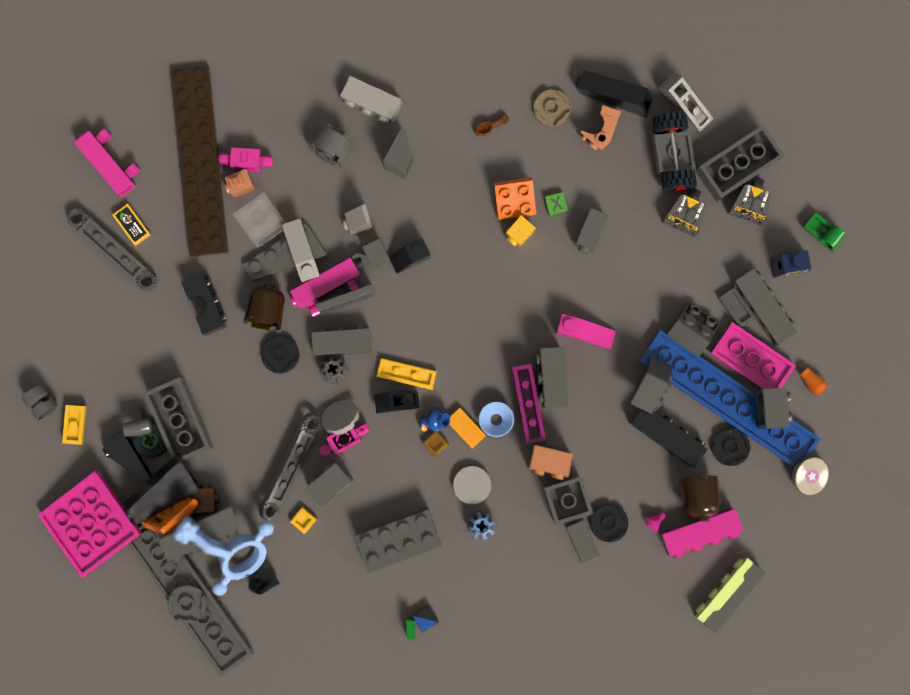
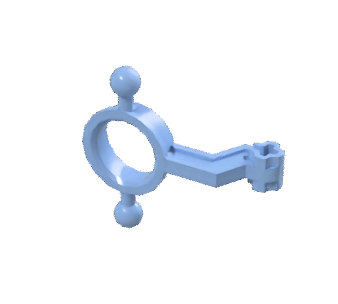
[173,517,274,596]

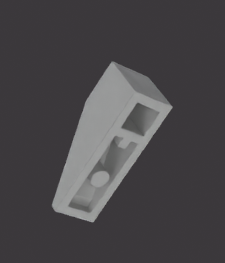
[658,74,713,132]
[282,218,320,282]

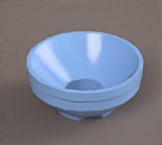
[479,402,514,437]

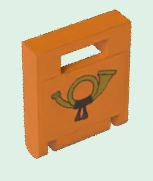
[142,497,198,537]

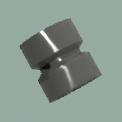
[21,384,58,421]

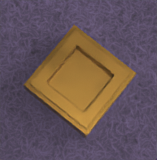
[422,432,449,457]

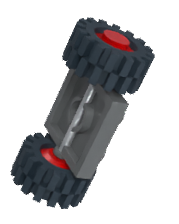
[652,111,697,192]

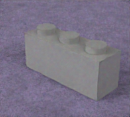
[340,76,402,124]

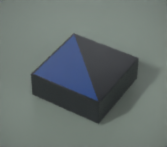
[412,605,439,632]

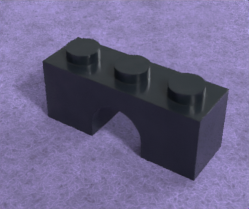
[181,273,228,336]

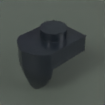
[248,567,280,595]

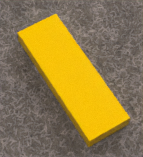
[376,358,437,390]

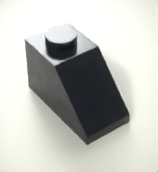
[389,238,431,274]
[374,390,420,414]

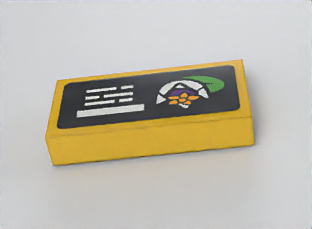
[113,204,151,246]

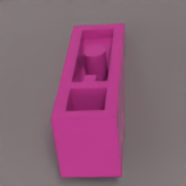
[556,314,616,350]

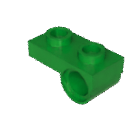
[802,212,846,252]

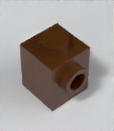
[194,484,220,512]

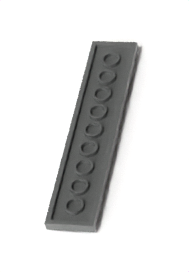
[125,506,254,677]

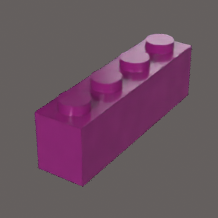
[512,364,546,444]

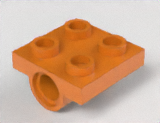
[494,177,536,220]

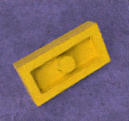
[62,405,87,445]

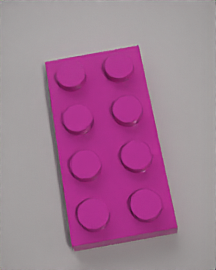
[710,322,796,389]

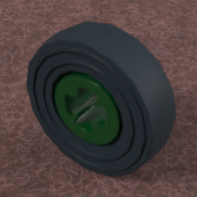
[133,423,167,458]

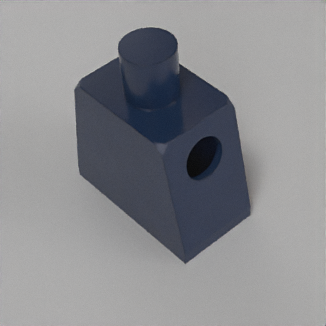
[770,250,811,278]

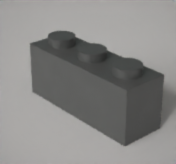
[312,325,372,357]

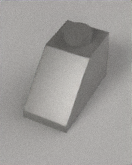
[343,204,373,234]

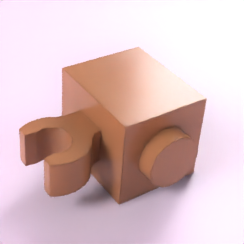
[224,169,256,198]

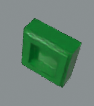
[406,618,415,640]

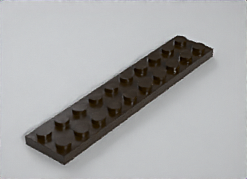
[171,66,229,257]

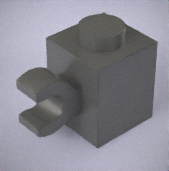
[352,238,390,270]

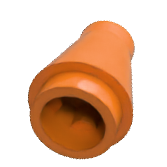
[800,368,829,396]

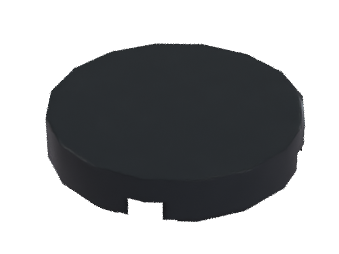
[261,336,300,374]
[711,428,751,466]
[590,504,629,542]

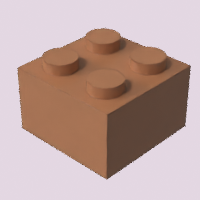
[528,445,573,480]

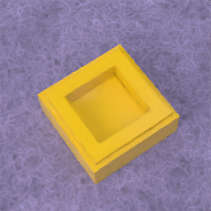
[290,507,317,534]

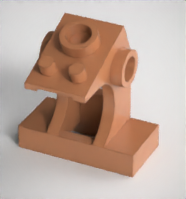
[580,105,621,151]

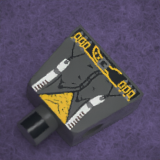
[728,177,771,226]
[662,188,706,237]

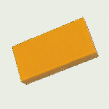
[449,408,486,449]

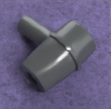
[123,408,152,437]

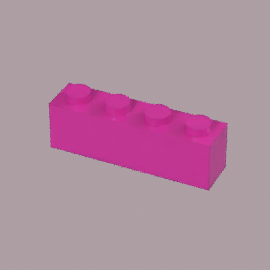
[660,508,744,558]

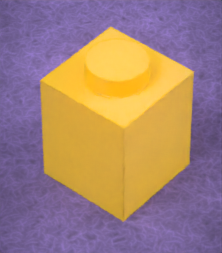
[506,215,535,247]

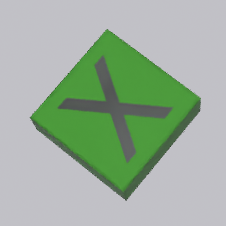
[545,192,568,216]

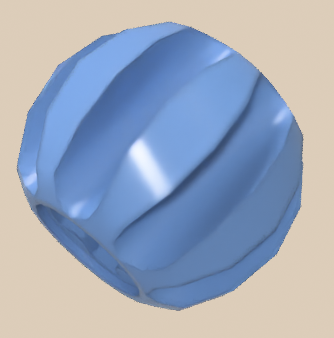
[467,511,496,541]

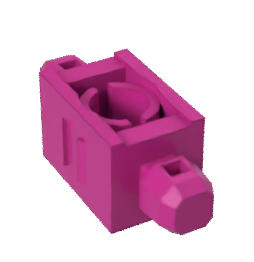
[219,148,273,173]
[319,423,370,456]

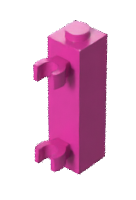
[74,129,141,198]
[289,258,361,317]

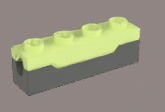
[695,557,766,633]

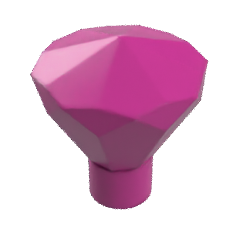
[644,512,666,532]

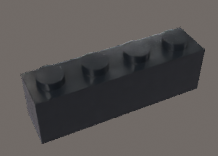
[629,408,708,468]

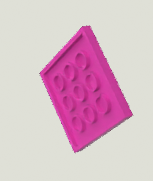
[38,470,142,578]

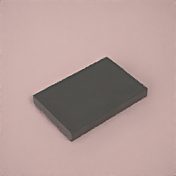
[316,284,375,315]

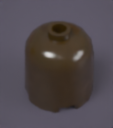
[243,283,285,331]
[679,475,720,522]

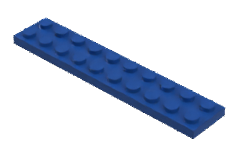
[638,330,820,468]

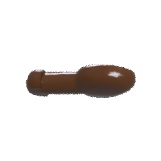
[474,114,509,136]

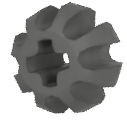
[319,355,348,384]

